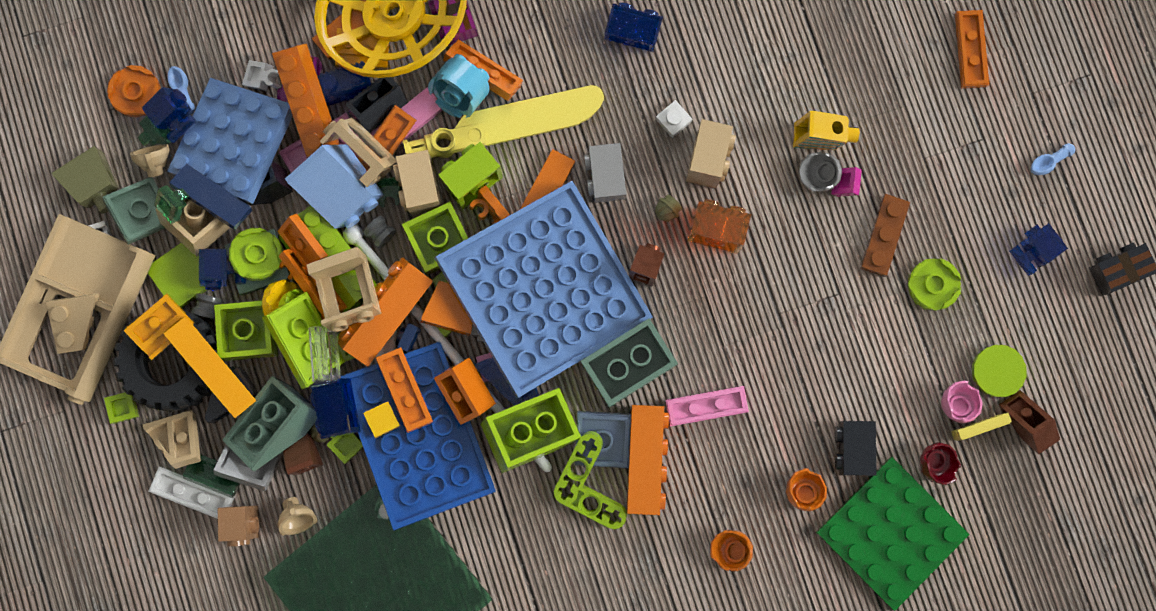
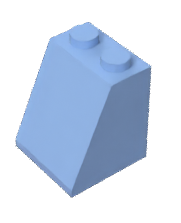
[285,144,384,229]

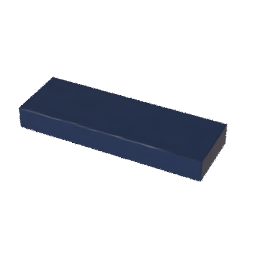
[169,163,252,230]

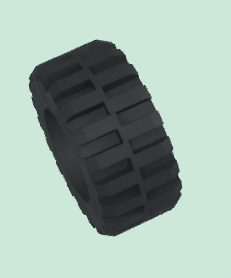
[113,309,225,412]

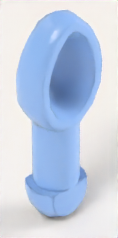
[167,66,195,115]
[1030,143,1075,175]

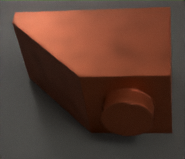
[629,243,665,287]
[999,390,1060,454]
[283,434,324,475]

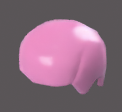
[941,380,983,424]

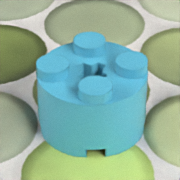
[428,54,490,118]

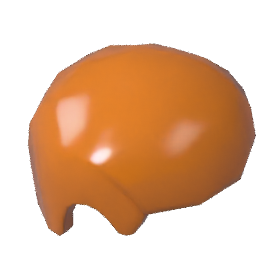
[786,468,827,512]
[710,530,753,571]

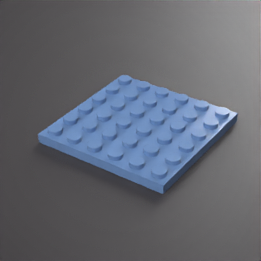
[434,181,653,398]

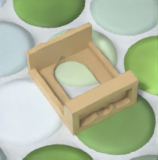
[320,117,397,187]
[307,247,382,332]

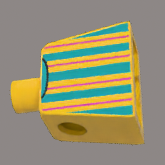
[793,110,860,150]

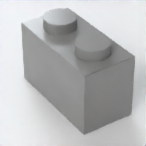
[584,143,626,203]

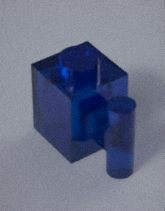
[142,87,196,143]
[1009,223,1068,277]
[199,249,246,291]

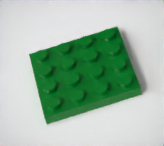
[816,457,970,611]

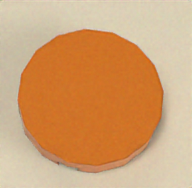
[107,65,161,118]

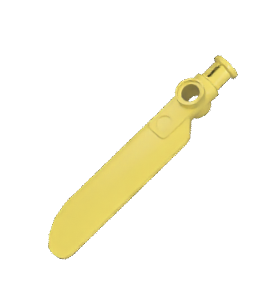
[403,85,604,158]

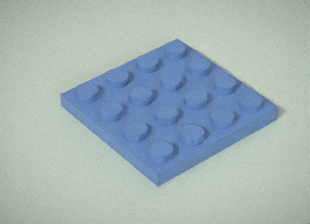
[167,78,293,204]

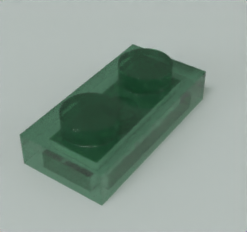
[182,454,241,498]

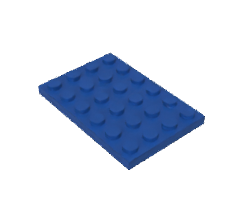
[338,342,496,531]

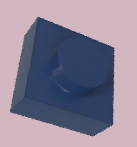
[396,323,421,353]

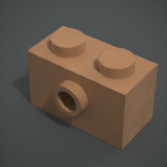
[217,506,259,546]

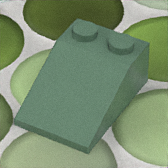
[223,376,321,471]

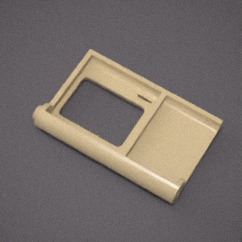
[0,214,156,405]

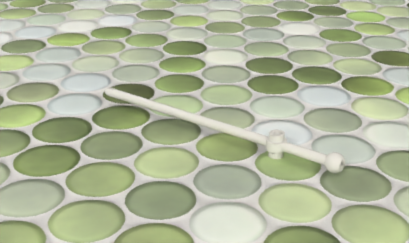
[343,225,552,472]

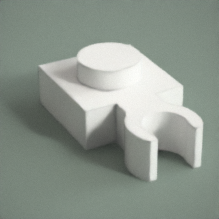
[242,60,281,91]

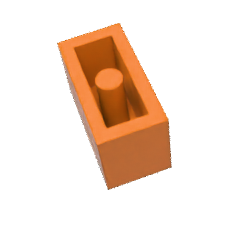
[434,357,496,425]

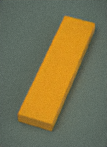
[163,316,256,418]

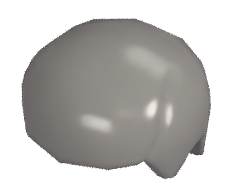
[798,152,842,192]

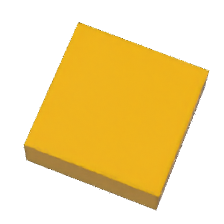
[363,402,400,438]

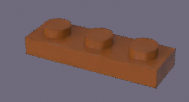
[860,194,910,277]

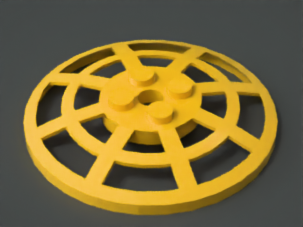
[314,0,467,78]

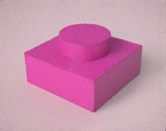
[831,167,862,197]

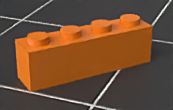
[272,43,340,157]
[337,258,433,367]
[627,405,669,515]

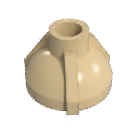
[130,144,170,177]
[277,497,318,536]

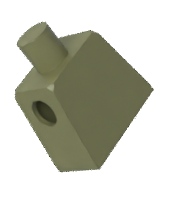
[51,146,118,214]

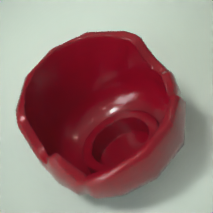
[919,442,961,485]

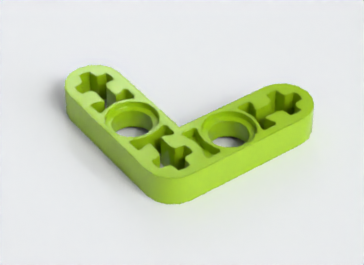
[554,431,627,529]

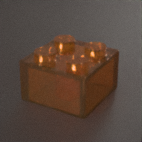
[687,199,751,254]

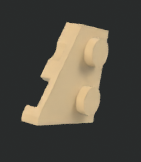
[46,293,99,354]
[143,410,201,469]

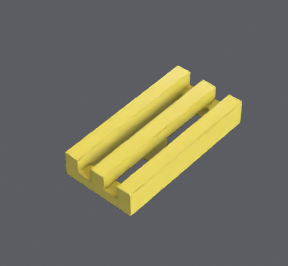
[951,413,1012,441]

